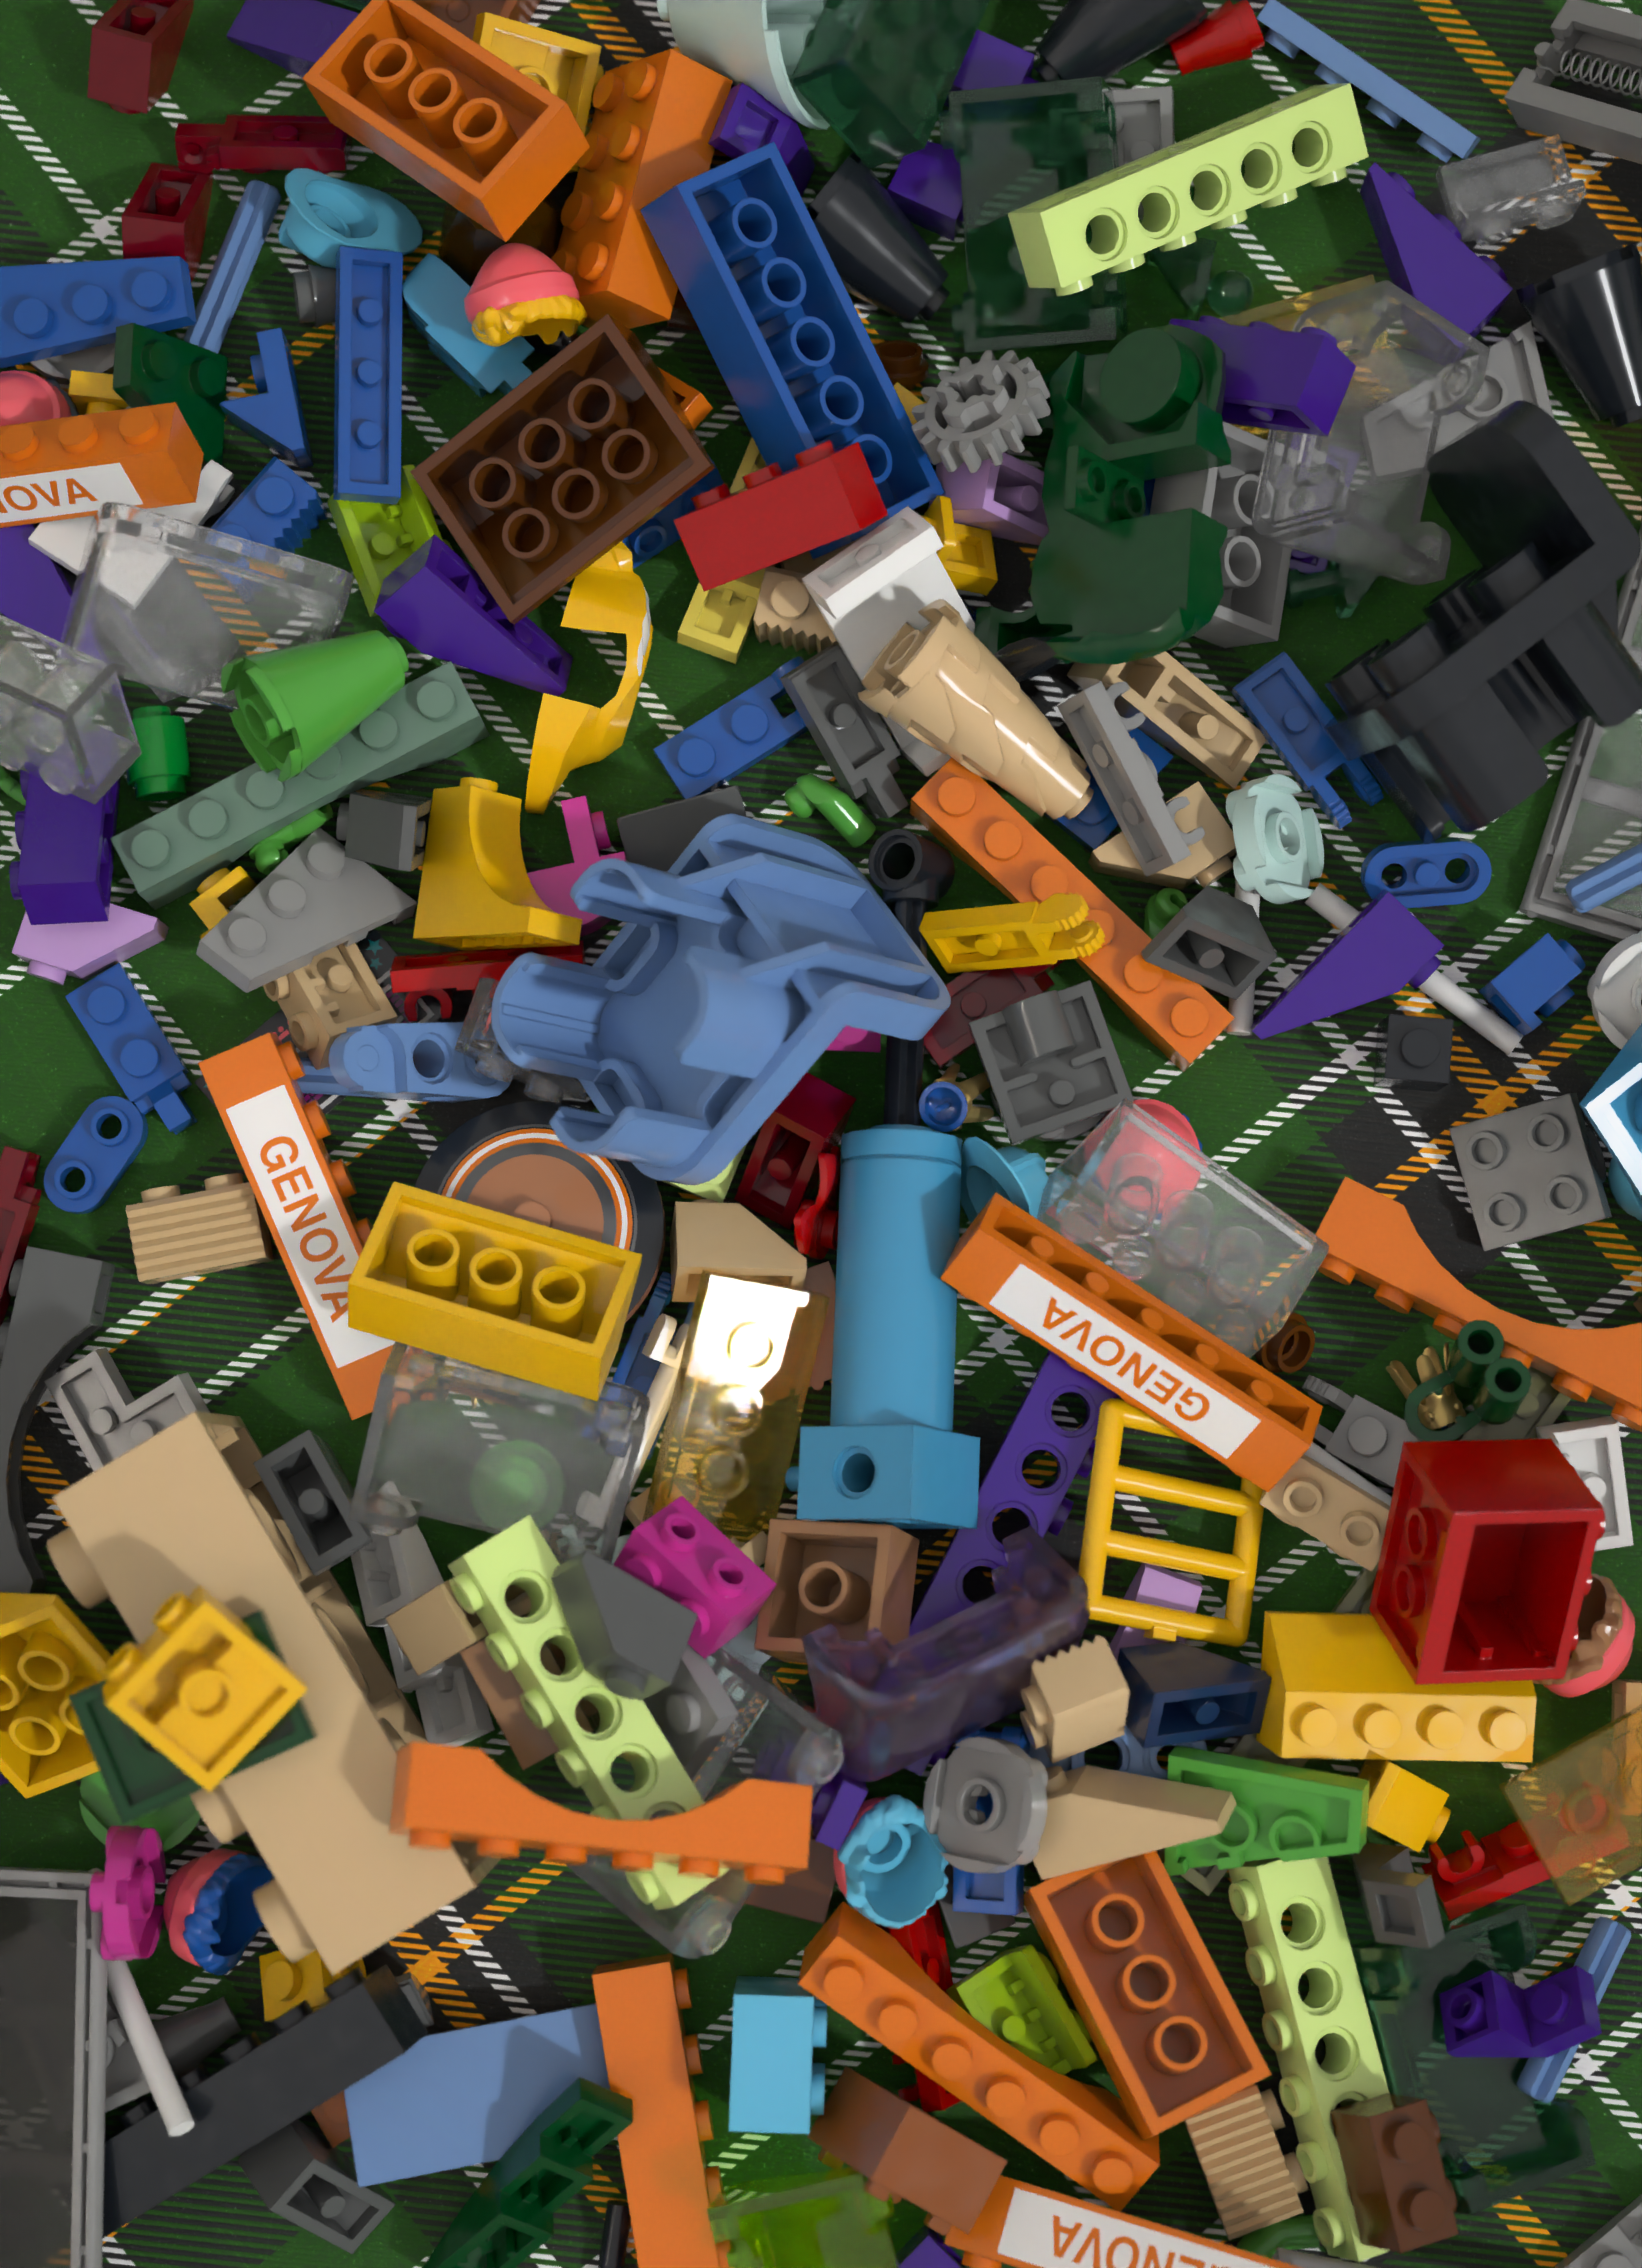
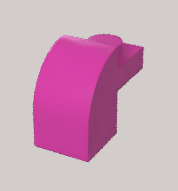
[527,796,628,937]

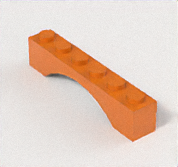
[910,757,1235,1072]
[1309,1176,1642,1432]
[389,1741,813,1885]
[798,1901,1160,2212]

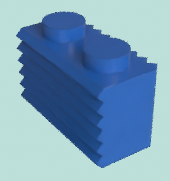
[191,456,328,604]

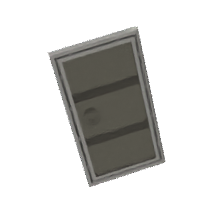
[0,1867,108,2268]

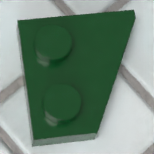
[113,323,228,471]

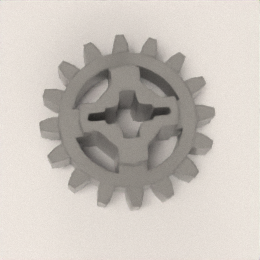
[911,350,1051,473]

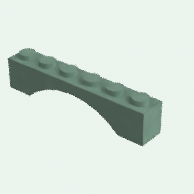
[110,661,490,910]

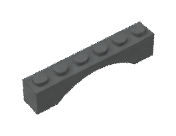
[0,1246,115,1594]

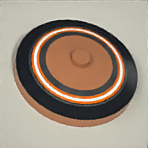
[415,1101,666,1323]

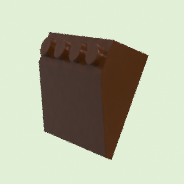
[411,314,715,625]

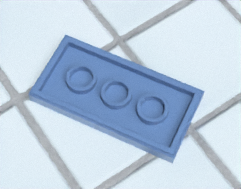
[343,2003,617,2188]

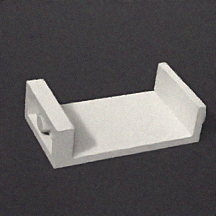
[802,506,975,777]

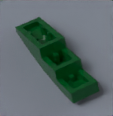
[423,2077,633,2268]

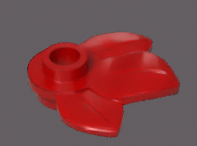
[794,1146,841,1260]

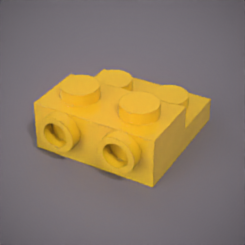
[472,12,603,173]
[102,1585,308,1793]

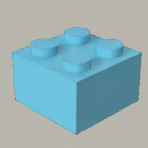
[729,1976,827,2134]

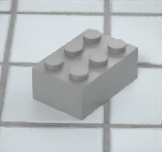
[1150,421,1306,648]

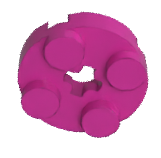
[89,1825,166,1961]

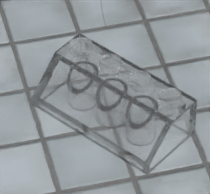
[1036,1097,1329,1358]

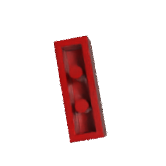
[673,440,888,592]

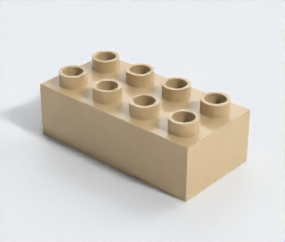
[47,1411,502,1975]

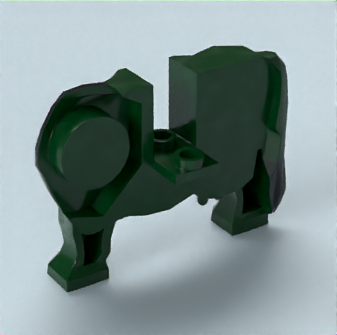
[974,324,1232,683]

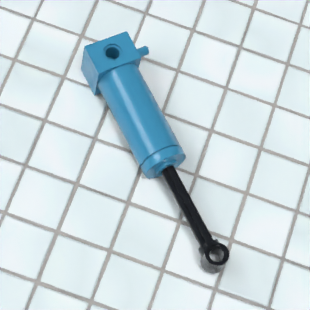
[785,829,980,1529]

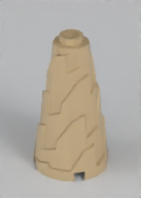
[858,599,1094,820]

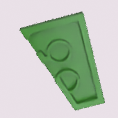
[1164,1745,1370,1876]

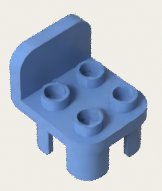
[491,814,951,1185]

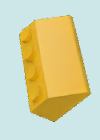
[348,1181,642,1402]
[1256,1611,1537,1762]

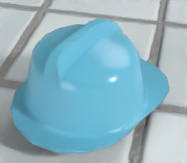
[278,168,422,268]
[960,1137,1054,1223]

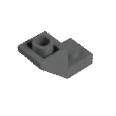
[1350,1842,1445,1949]

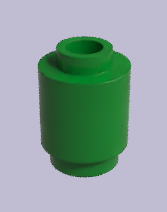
[121,706,191,802]

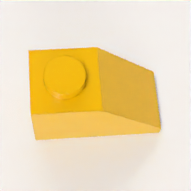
[1357,1759,1450,1853]

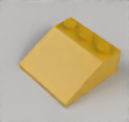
[0,1592,112,1799]

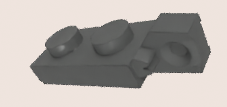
[779,644,909,819]

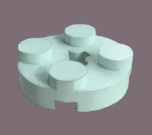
[1226,774,1324,904]

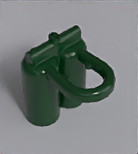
[1404,1320,1531,1441]

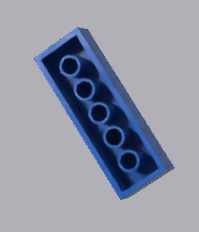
[640,142,945,560]

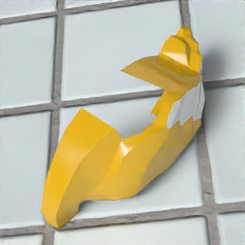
[525,541,653,814]

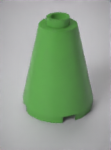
[221,630,409,782]

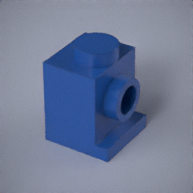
[1479,933,1586,1037]

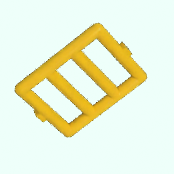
[1074,1398,1264,1647]

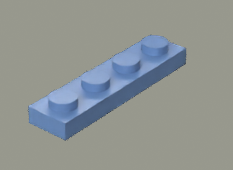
[1256,0,1480,163]

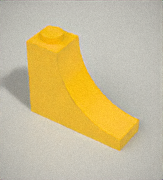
[413,777,582,951]

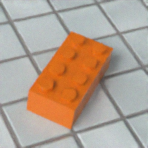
[302,0,590,242]
[551,49,733,329]
[1024,1851,1271,2140]

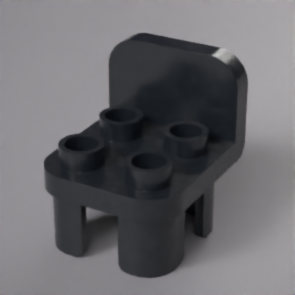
[1324,400,1642,844]

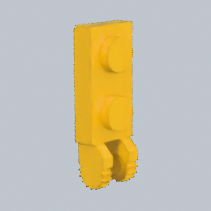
[919,892,1106,974]

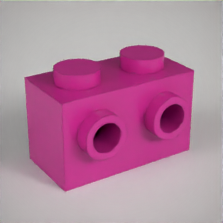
[613,1496,777,1660]

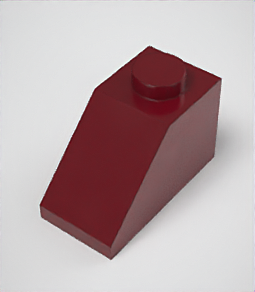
[87,0,194,114]
[121,162,213,282]
[734,1072,857,1229]

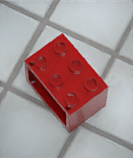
[1369,1439,1605,1685]

